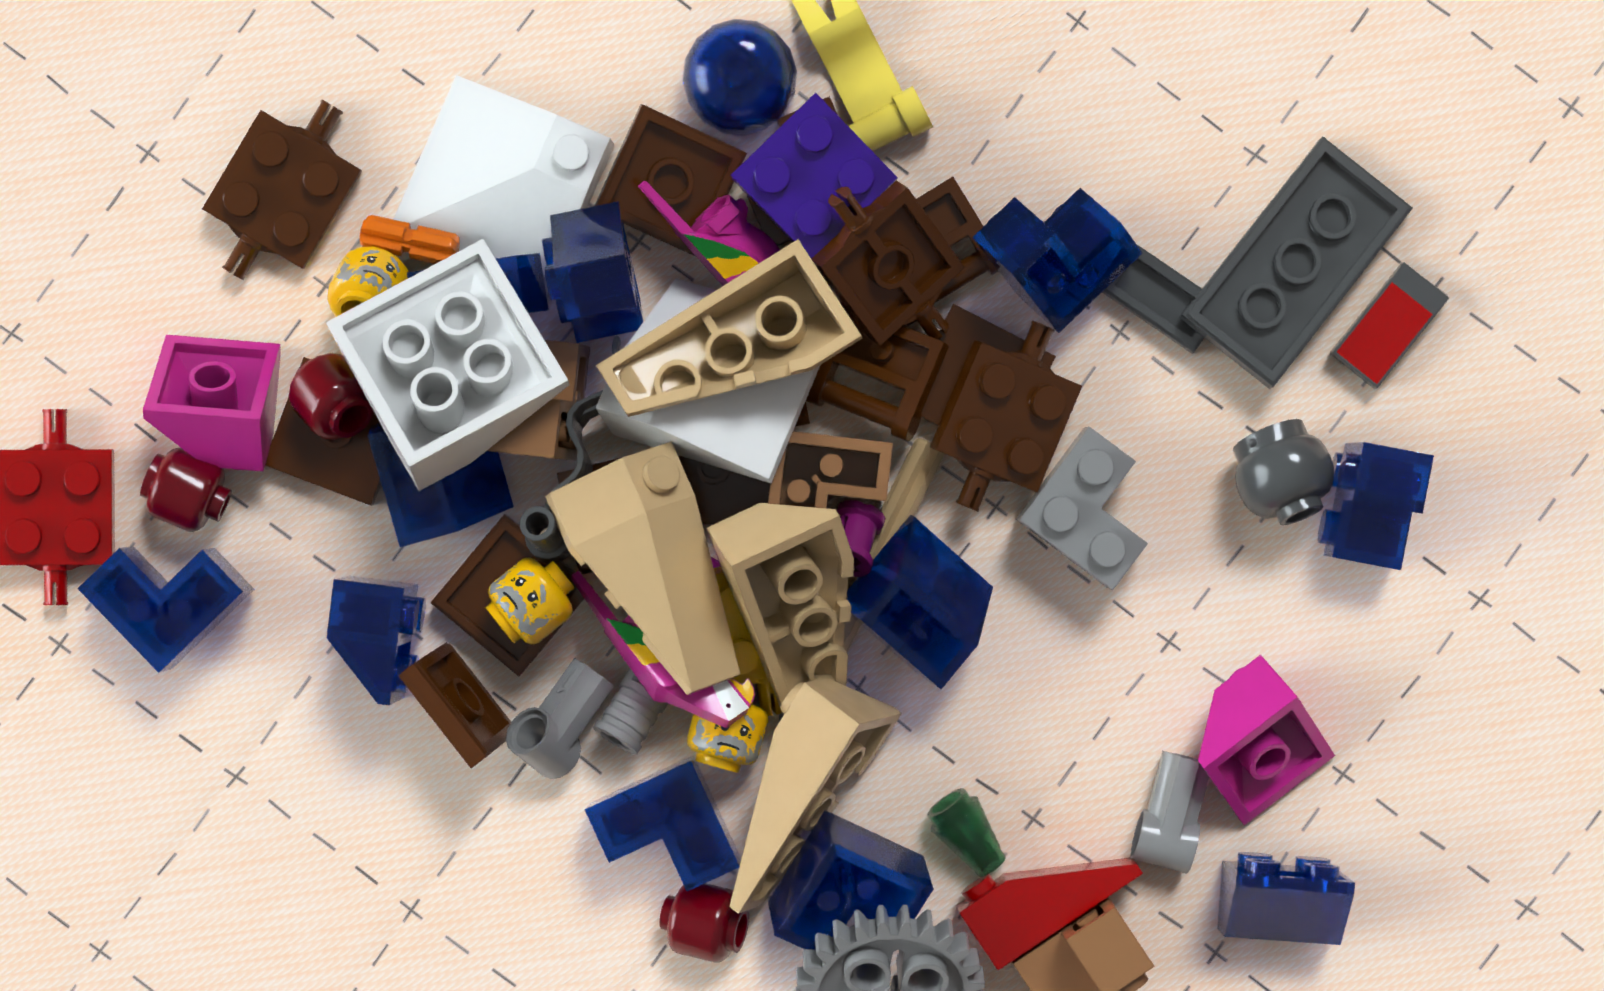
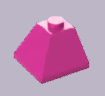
[143,335,281,472]
[1198,654,1335,825]

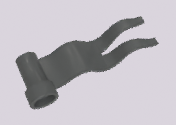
[520,336,621,564]

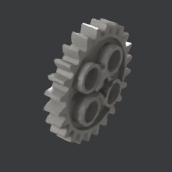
[796,905,985,991]

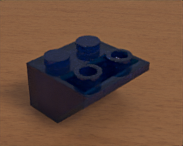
[367,423,514,547]
[847,515,993,689]
[326,576,426,705]
[1217,852,1355,945]

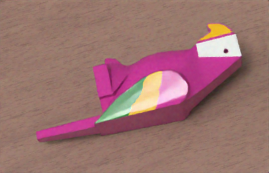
[638,181,829,286]
[571,571,755,728]

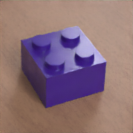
[731,93,898,258]

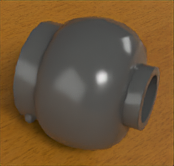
[1233,419,1334,525]

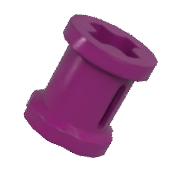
[836,500,886,577]

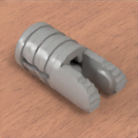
[593,668,668,755]

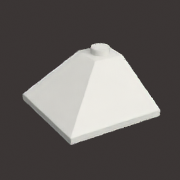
[393,75,614,302]
[326,239,570,491]
[596,278,820,483]

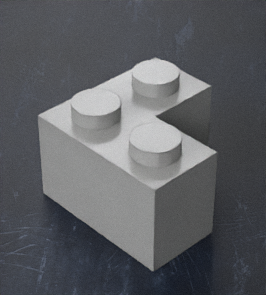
[1015,426,1148,590]

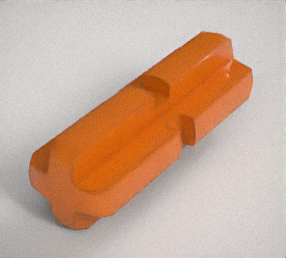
[360,215,460,264]

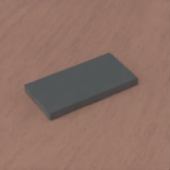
[1179,136,1413,389]

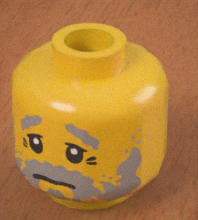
[327,246,410,317]
[485,558,574,644]
[687,696,768,773]

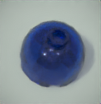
[682,19,797,136]

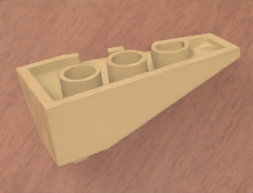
[596,239,862,417]
[545,442,740,695]
[707,503,854,715]
[729,678,902,914]

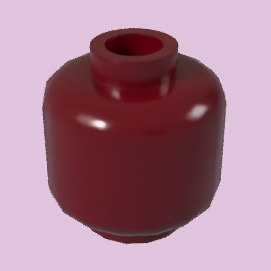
[288,353,373,440]
[140,447,232,532]
[659,881,749,963]

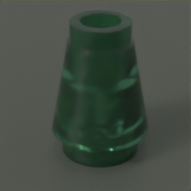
[927,788,1006,877]

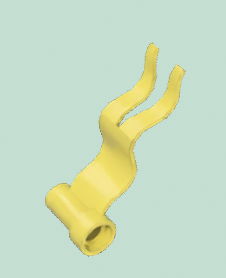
[792,0,933,152]

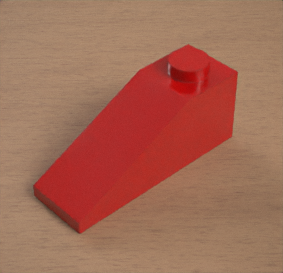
[957,857,1143,970]

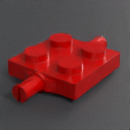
[0,409,115,605]

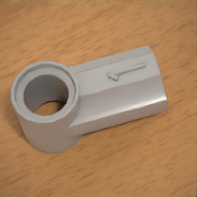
[506,658,614,779]
[1130,750,1209,874]

